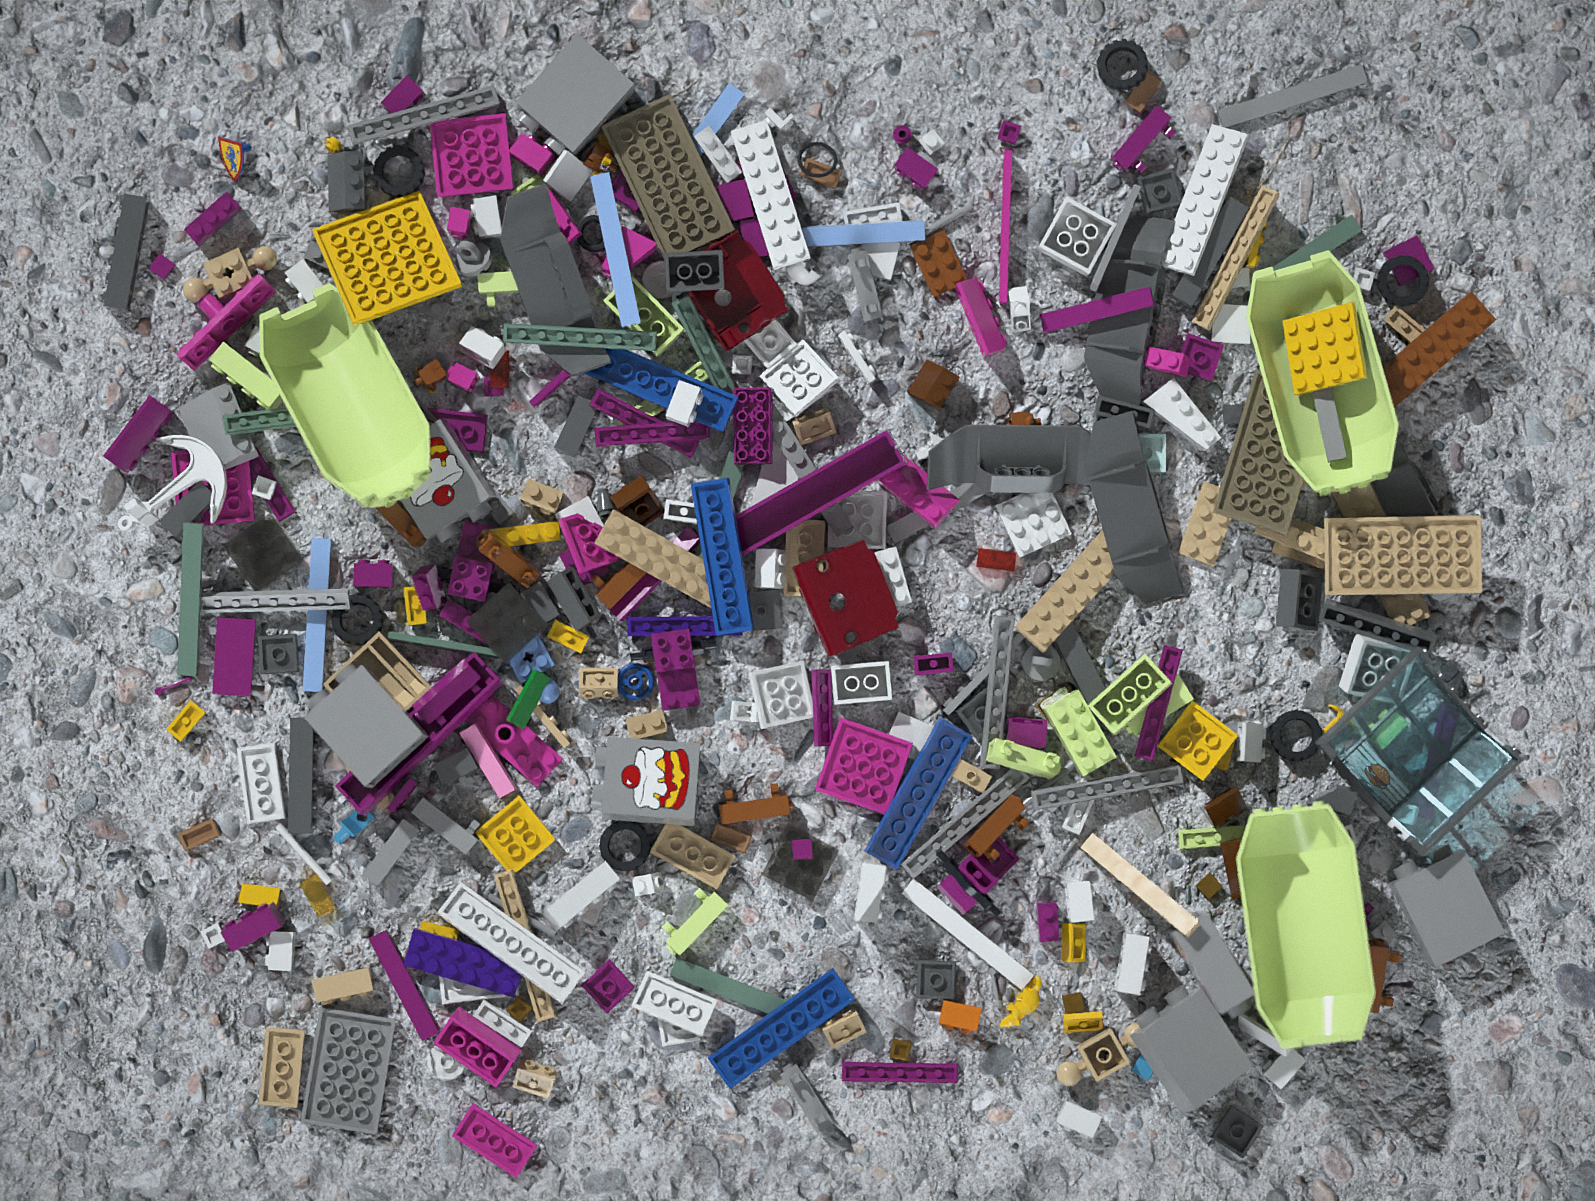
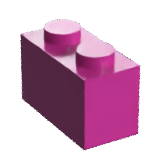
[509,133,555,178]
[447,207,473,240]
[1144,347,1191,378]
[447,363,480,394]

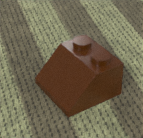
[907,360,960,412]
[610,475,665,526]
[1200,786,1247,828]

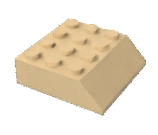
[323,632,432,711]

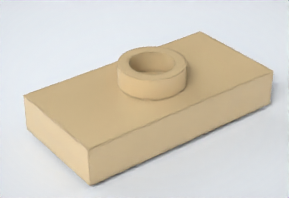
[951,759,992,793]

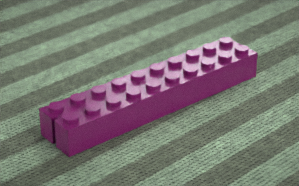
[736,430,908,557]
[335,652,504,816]

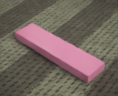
[459,723,517,799]

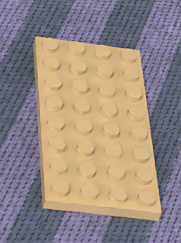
[1324,515,1482,595]

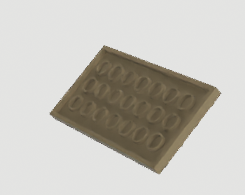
[601,94,735,261]
[1212,369,1304,536]

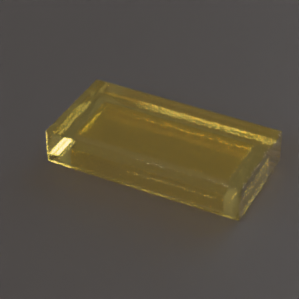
[299,874,335,917]

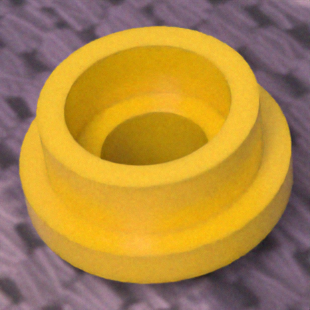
[325,136,343,154]

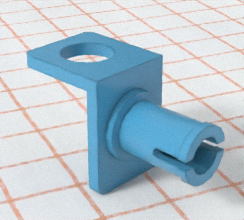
[333,809,375,845]

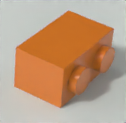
[938,1000,982,1034]

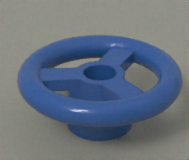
[618,663,654,701]

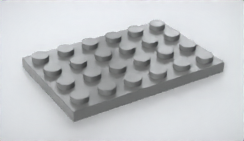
[301,1007,397,1135]

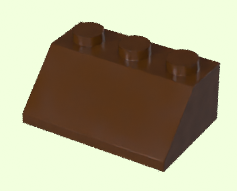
[1220,837,1243,899]

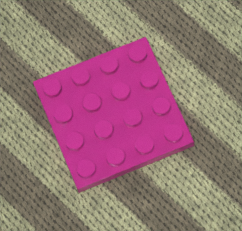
[430,113,514,198]
[171,450,255,526]
[815,717,913,815]

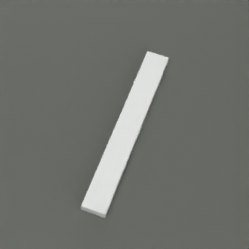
[902,879,1034,990]

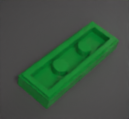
[506,669,551,729]

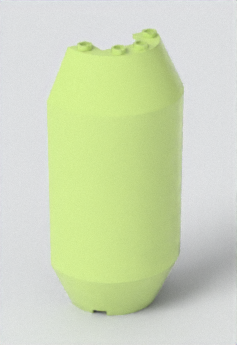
[1246,250,1399,496]
[260,283,430,507]
[1237,801,1375,1049]

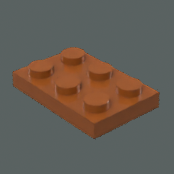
[909,230,968,298]

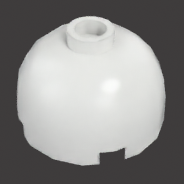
[785,257,822,285]

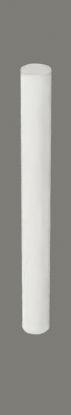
[275,823,332,885]

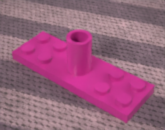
[176,274,277,371]
[464,695,563,787]

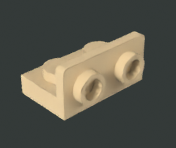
[791,407,837,445]
[519,478,564,516]
[579,668,618,699]
[625,710,668,739]
[820,1006,867,1049]
[512,1059,558,1099]

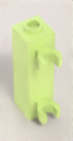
[478,271,519,307]
[986,738,1061,779]
[662,888,728,955]

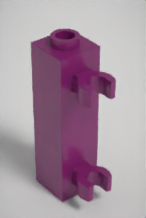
[1111,105,1176,175]
[412,659,482,727]

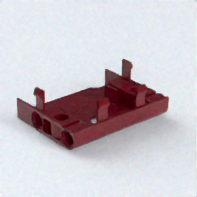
[686,231,789,352]
[791,540,899,657]

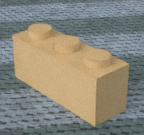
[312,967,375,1005]

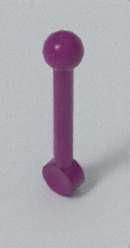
[155,676,193,695]

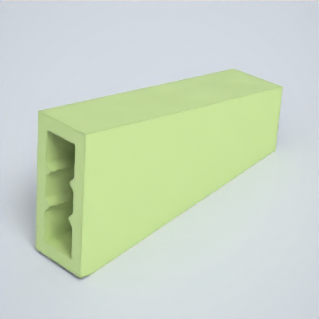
[1124,672,1194,736]

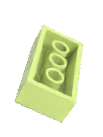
[603,275,685,358]
[209,342,283,410]
[1088,654,1172,735]
[1042,690,1116,776]

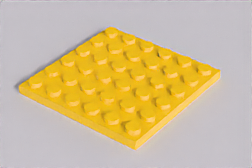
[312,190,462,327]

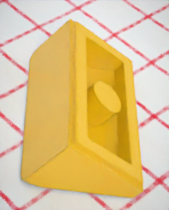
[238,883,281,908]
[1062,923,1086,962]

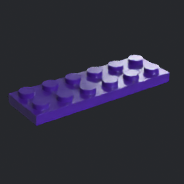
[403,927,521,998]

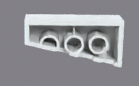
[1142,378,1221,451]
[542,861,620,931]

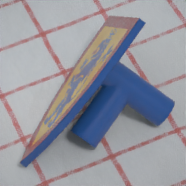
[218,136,252,183]

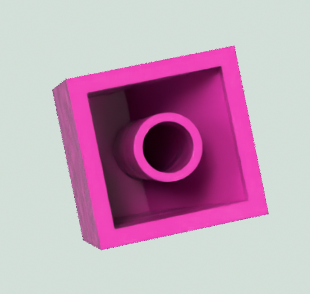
[602,226,658,280]

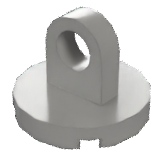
[455,241,493,277]
[1022,645,1060,681]

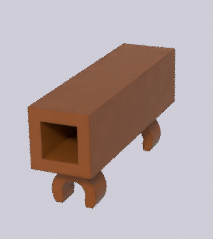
[375,501,427,548]
[475,529,541,589]
[590,561,647,609]
[719,783,793,824]
[962,794,1030,862]
[1368,938,1401,1013]

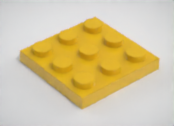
[1158,700,1239,781]
[475,795,556,874]

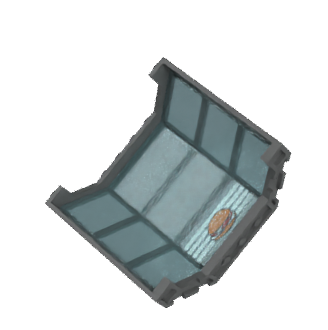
[1315,646,1524,857]

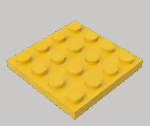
[1282,302,1367,396]

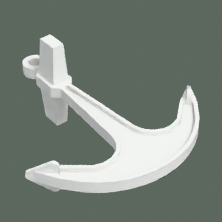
[118,435,227,532]

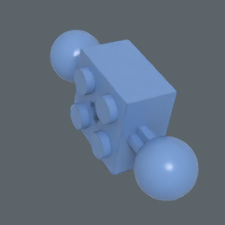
[499,612,560,704]

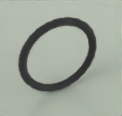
[797,142,838,178]

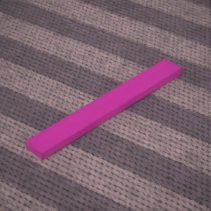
[998,150,1012,305]

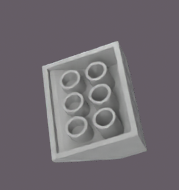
[179,382,259,470]

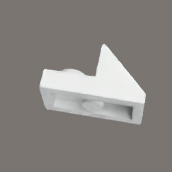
[915,432,943,462]

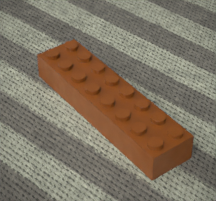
[1382,291,1496,408]

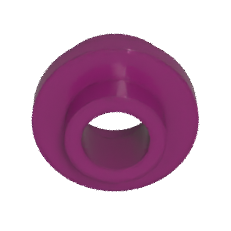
[893,125,912,145]

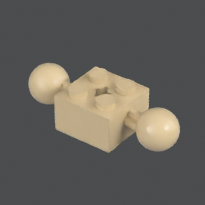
[183,246,277,302]
[1057,1023,1139,1086]

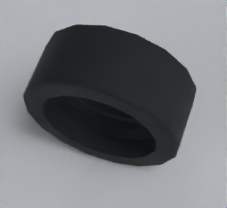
[577,215,605,253]

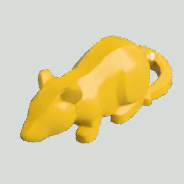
[1000,975,1042,1028]

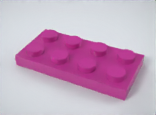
[452,1103,538,1178]

